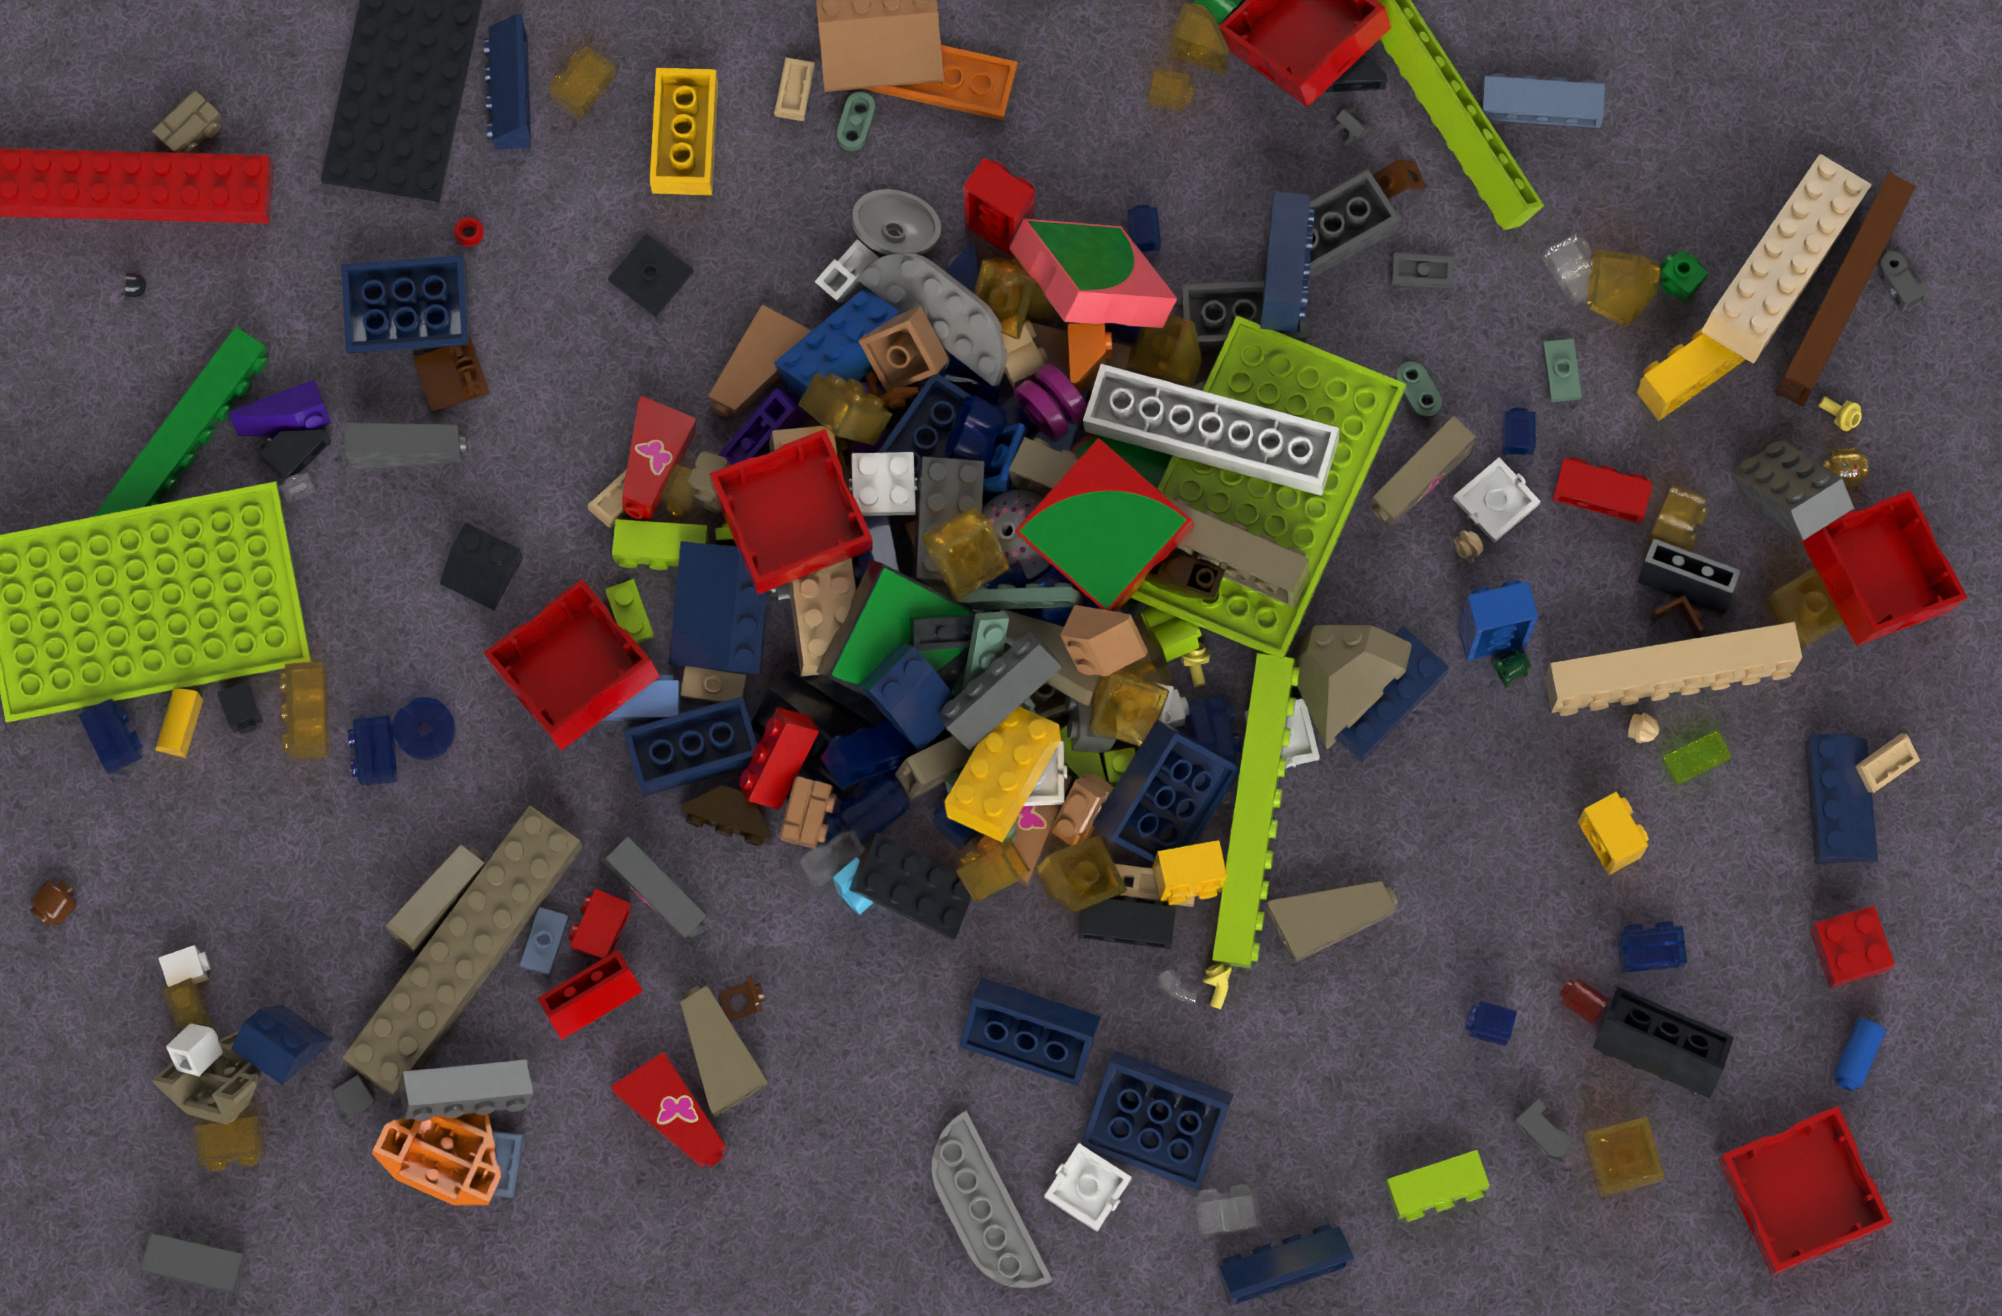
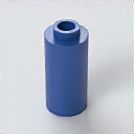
[1832,1018,1886,1091]

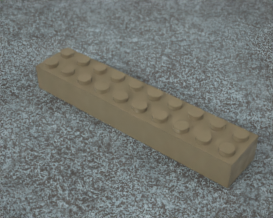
[1009,437,1310,608]
[342,805,583,1099]

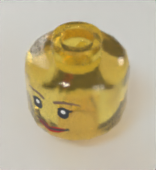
[1823,447,1868,487]

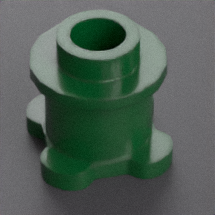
[1491,648,1531,688]

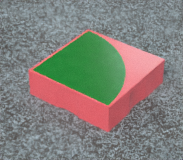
[1009,219,1177,328]

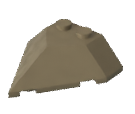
[1291,625,1412,750]
[152,1031,262,1125]

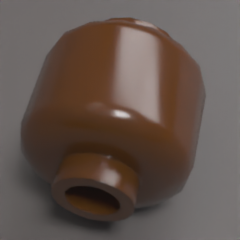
[30,880,77,927]

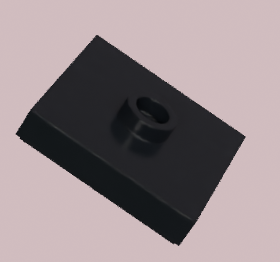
[608,234,694,317]

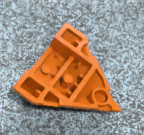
[371,1113,501,1205]

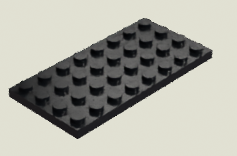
[321,0,483,202]

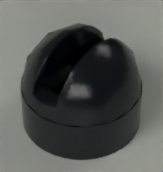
[125,273,146,297]

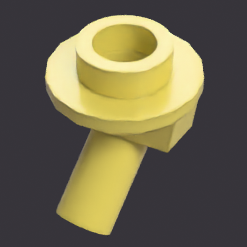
[1818,396,1862,431]
[1181,643,1211,687]
[1202,963,1232,1009]

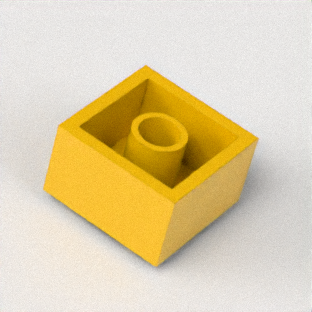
[1578,791,1649,875]
[1152,840,1227,905]

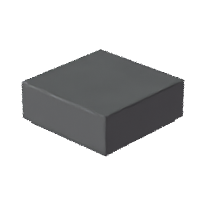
[331,1075,376,1119]

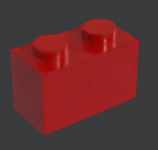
[568,889,632,961]

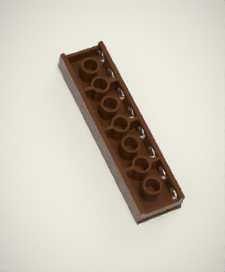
[1776,171,1916,407]

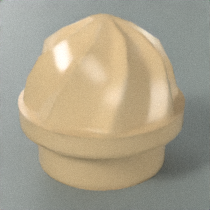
[1628,712,1659,743]

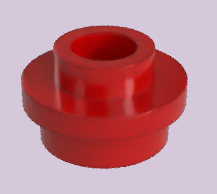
[454,217,484,247]

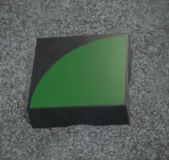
[816,560,978,697]

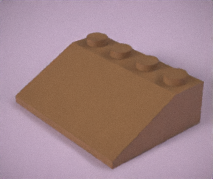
[816,0,944,92]

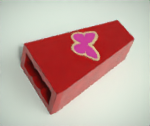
[622,396,697,521]
[610,1052,727,1167]

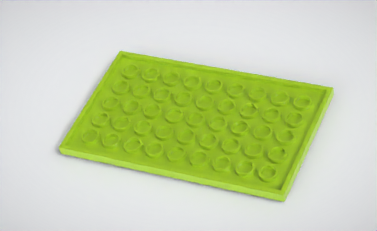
[1130,316,1406,659]
[0,482,312,723]

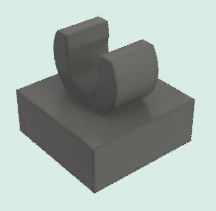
[1333,108,1374,145]

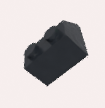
[440,522,523,611]

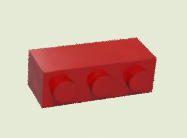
[1552,457,1653,524]
[739,707,819,809]
[537,950,643,1040]

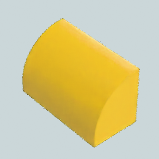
[155,689,203,758]

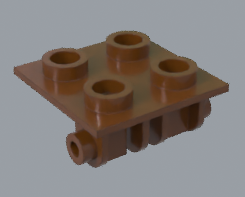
[413,338,490,413]

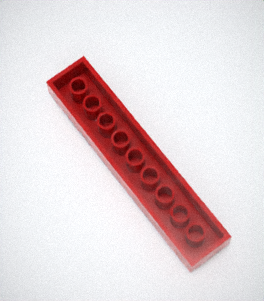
[0,148,274,224]

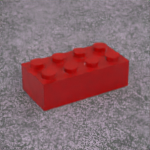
[963,157,1035,258]

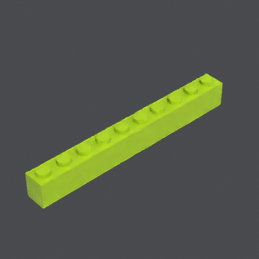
[1376,0,1544,230]
[1212,653,1300,969]

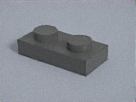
[1391,253,1454,289]

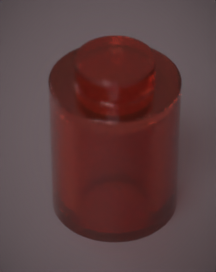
[1559,977,1610,1025]

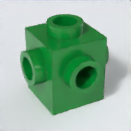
[1657,250,1708,304]

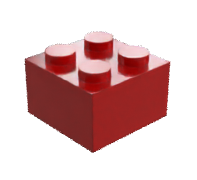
[1810,905,1895,989]

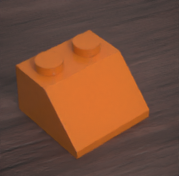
[1068,323,1112,395]

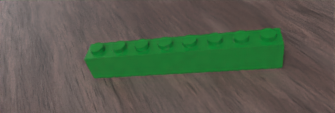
[93,327,269,517]

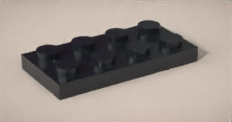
[849,832,977,939]

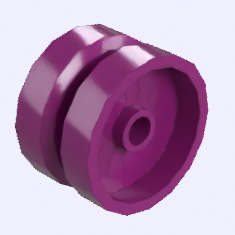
[1013,363,1087,442]

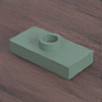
[1543,339,1582,402]

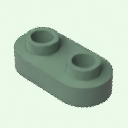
[837,92,876,151]
[1396,361,1442,419]

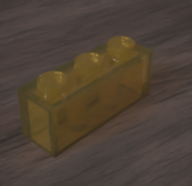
[280,661,329,760]

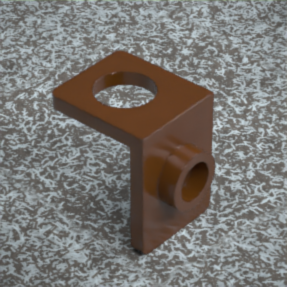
[1372,160,1426,200]
[866,372,919,408]
[1650,595,1705,638]
[720,975,766,1021]

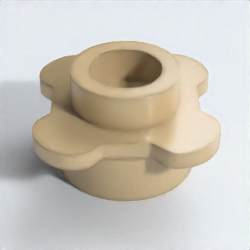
[1454,530,1483,564]

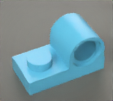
[833,857,874,915]

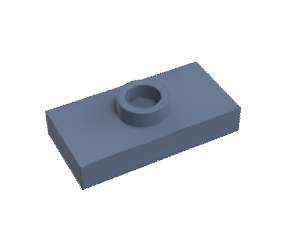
[519,907,569,976]
[492,1131,524,1198]

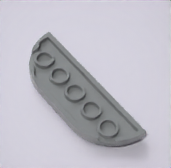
[857,253,1007,386]
[932,1111,1052,1288]

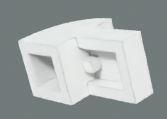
[815,239,879,303]

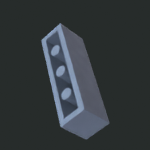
[1481,73,1605,128]

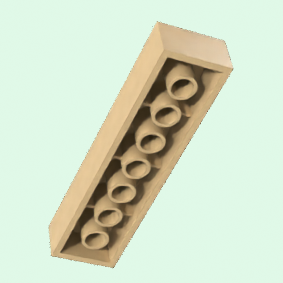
[1701,154,1872,364]
[769,425,856,676]
[1544,622,1803,716]

